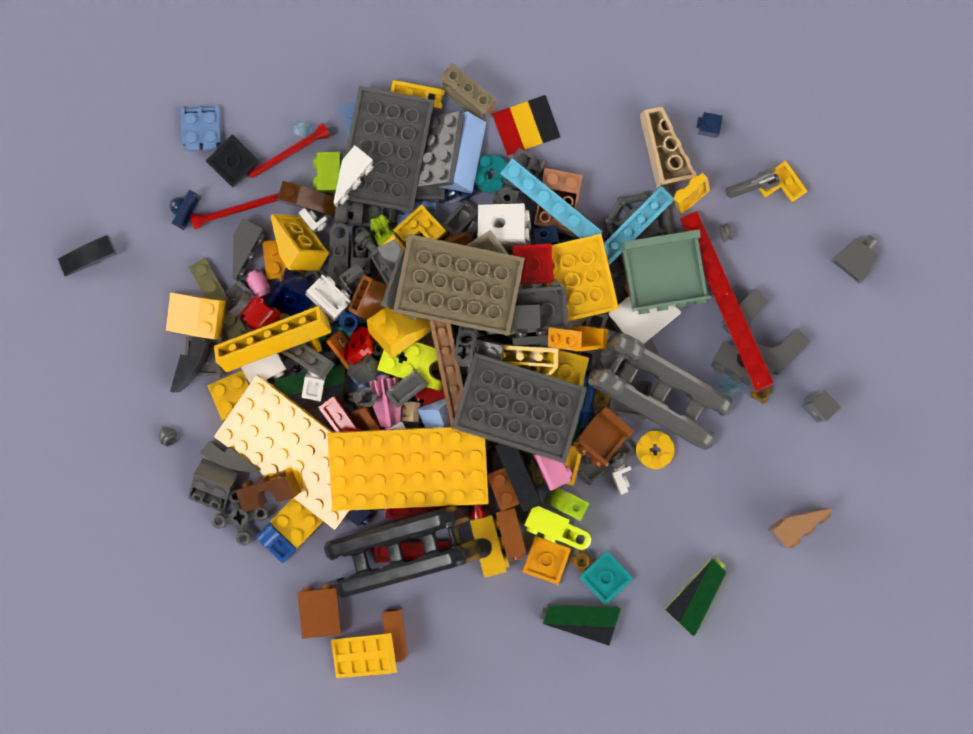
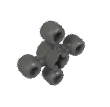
[211,489,269,546]

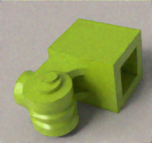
[370,214,394,247]

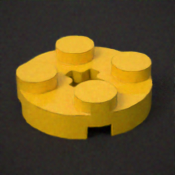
[636,431,674,469]

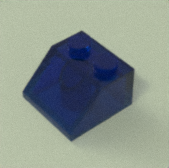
[267,267,314,316]

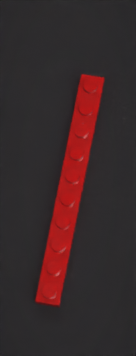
[680,211,774,392]

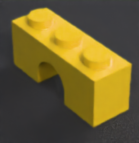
[470,515,509,578]

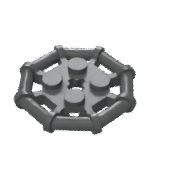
[604,191,675,254]

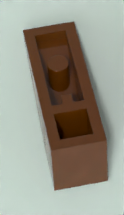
[278,181,336,217]

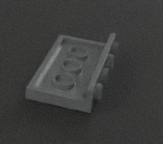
[515,282,569,332]

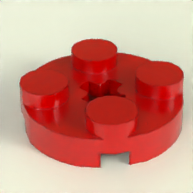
[342,327,374,365]

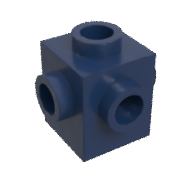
[531,225,559,245]

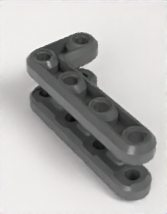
[587,333,734,450]

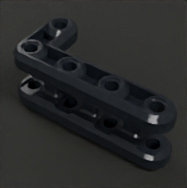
[324,505,482,598]

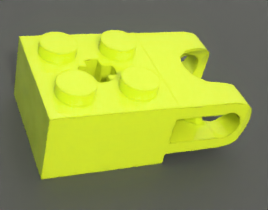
[377,342,443,390]
[524,506,591,550]

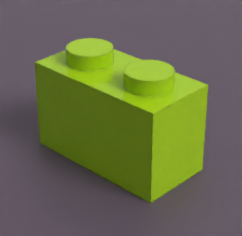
[313,152,341,193]

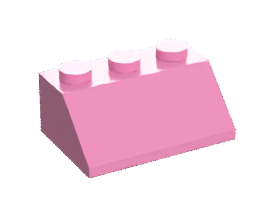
[532,454,572,491]

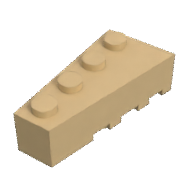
[639,107,697,188]

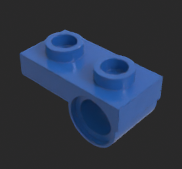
[256,522,297,564]

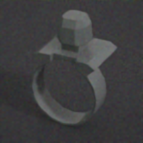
[225,280,253,317]

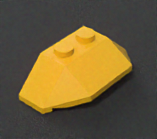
[502,344,559,376]

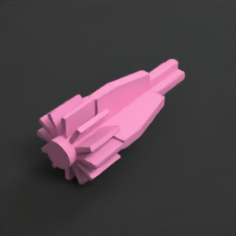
[369,375,402,430]

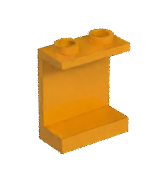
[548,325,608,351]

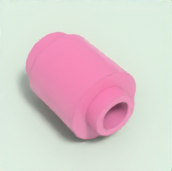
[245,270,271,298]

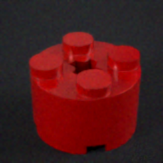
[237,295,282,331]

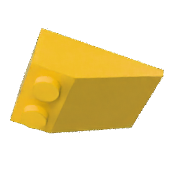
[271,214,329,271]
[166,293,226,339]
[367,308,431,358]

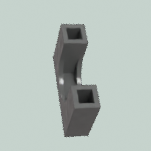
[721,288,811,375]

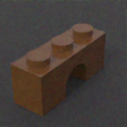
[236,470,301,512]

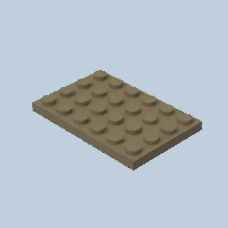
[393,234,525,336]

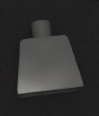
[831,235,878,283]

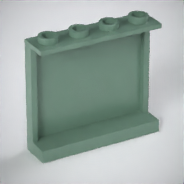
[621,230,711,315]

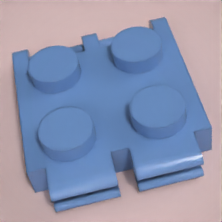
[181,105,221,151]

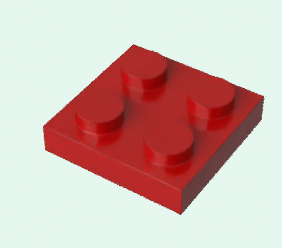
[512,244,554,285]

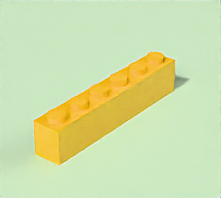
[214,306,331,373]

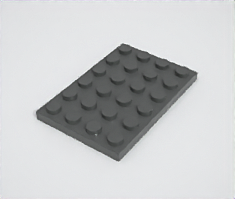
[345,86,434,213]
[451,353,587,464]

